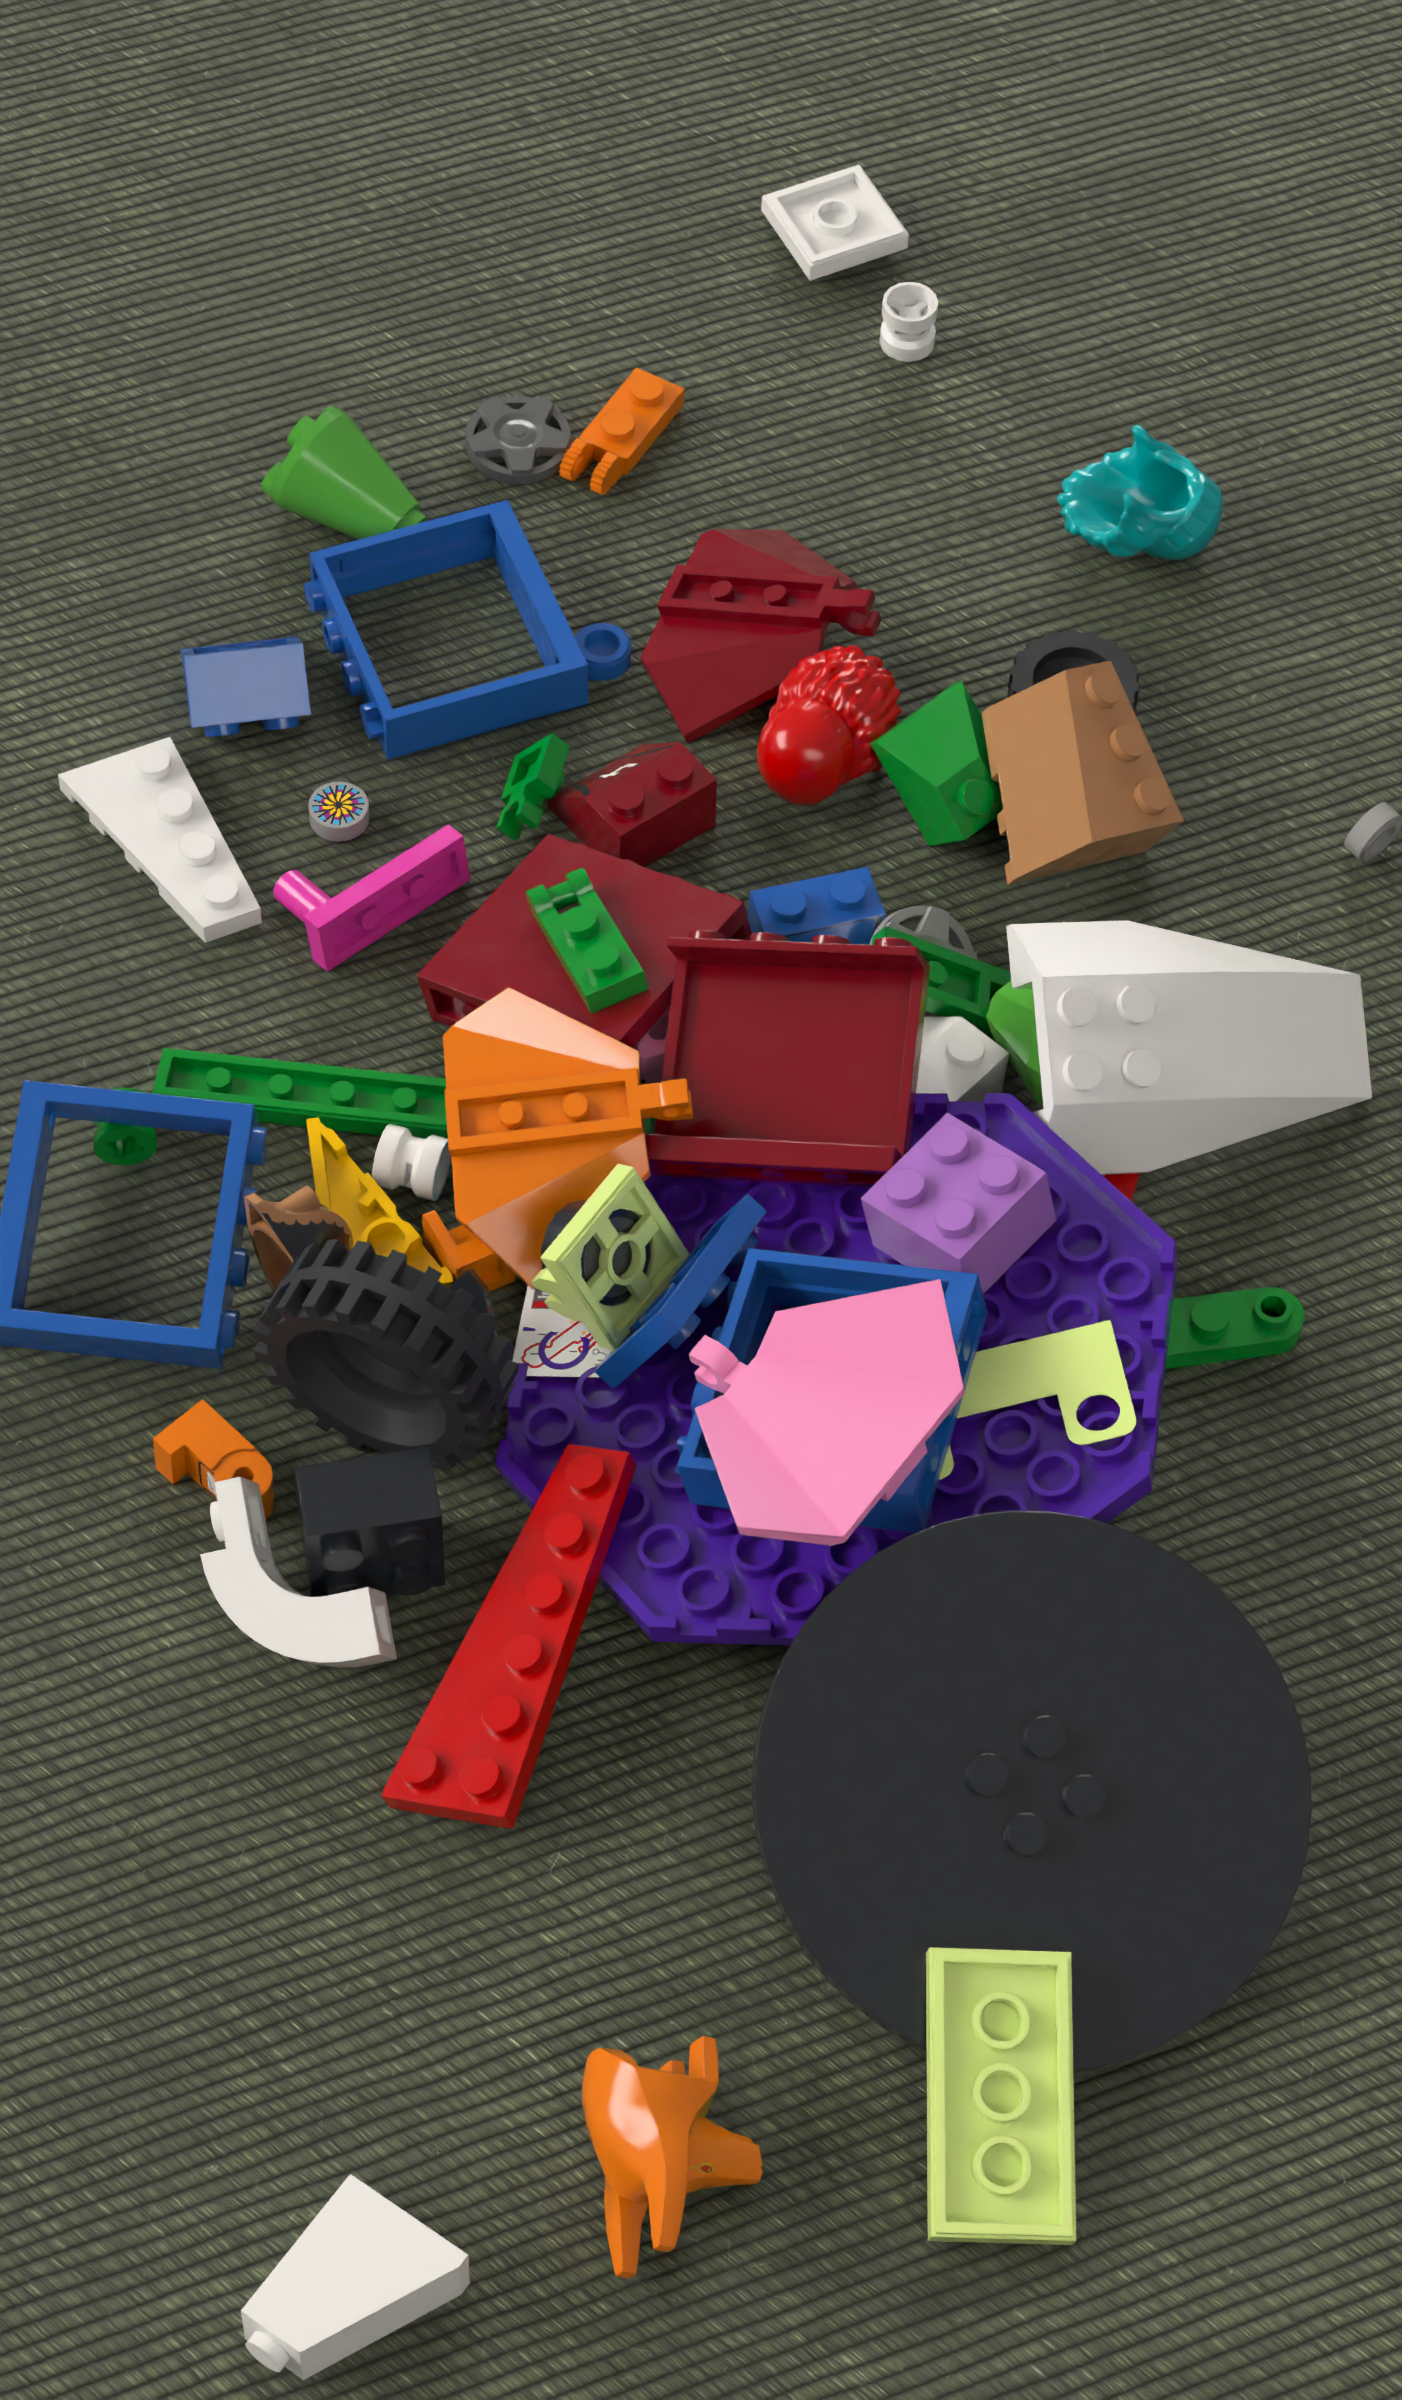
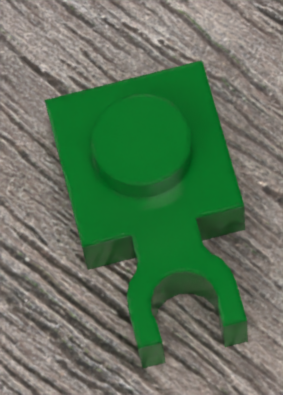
[496,733,570,841]

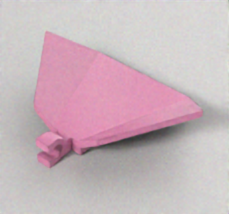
[689,1279,965,1546]

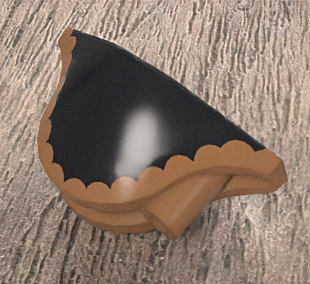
[244,1185,354,1295]

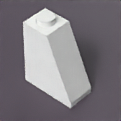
[241,2174,470,2380]

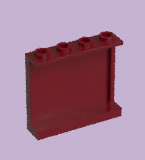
[416,834,752,1077]
[645,930,930,1187]

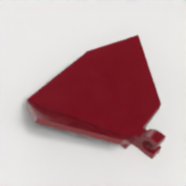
[640,529,882,743]

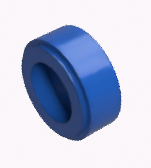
[575,623,631,681]

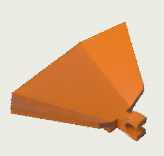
[443,987,693,1290]

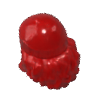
[757,645,902,805]

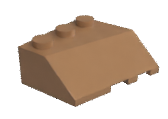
[982,661,1184,885]

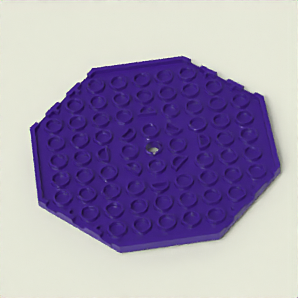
[495,1093,1178,1646]

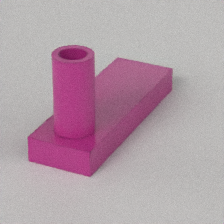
[274,824,471,972]

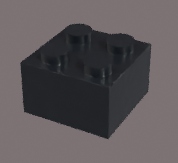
[295,1447,445,1597]

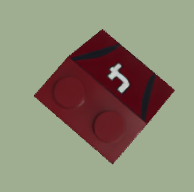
[548,742,717,867]

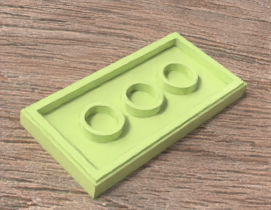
[926,1947,1076,2245]

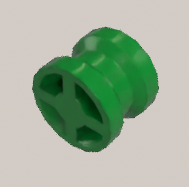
[93,1087,157,1165]

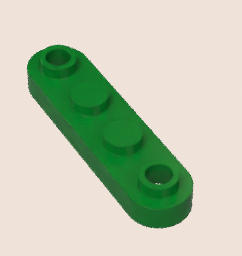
[1166,1287,1304,1369]

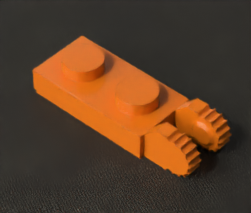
[559,367,685,495]

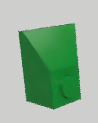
[870,681,1003,846]

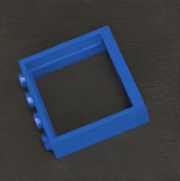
[303,500,588,760]
[0,1080,268,1369]
[675,1248,988,1533]

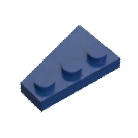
[594,1194,767,1389]

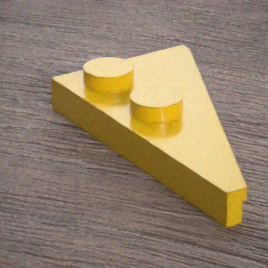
[306,1117,454,1287]

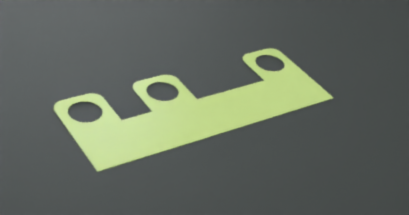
[939,1320,1136,1480]

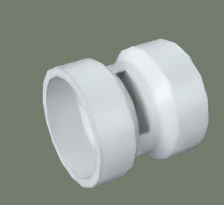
[880,282,938,362]
[372,1124,451,1201]

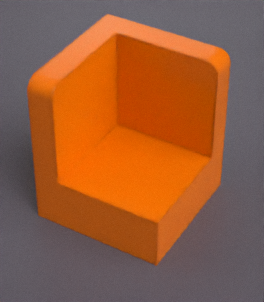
[422,1210,515,1292]

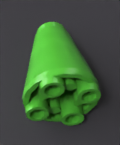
[260,406,428,540]

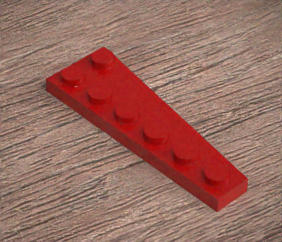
[381,1444,637,1829]

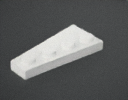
[58,737,262,943]

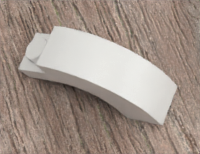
[200,1477,397,1668]

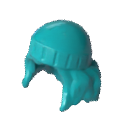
[1057,425,1223,560]

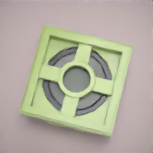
[531,1164,689,1351]

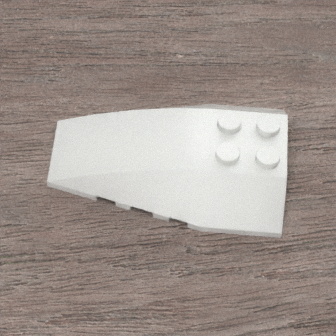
[1006,920,1372,1175]

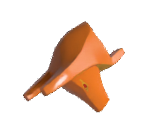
[582,2036,763,2279]

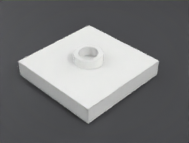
[761,165,909,281]

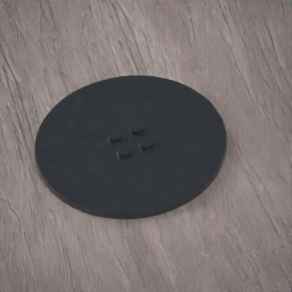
[752,1511,1312,2072]

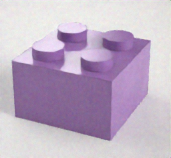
[861,1113,1057,1294]

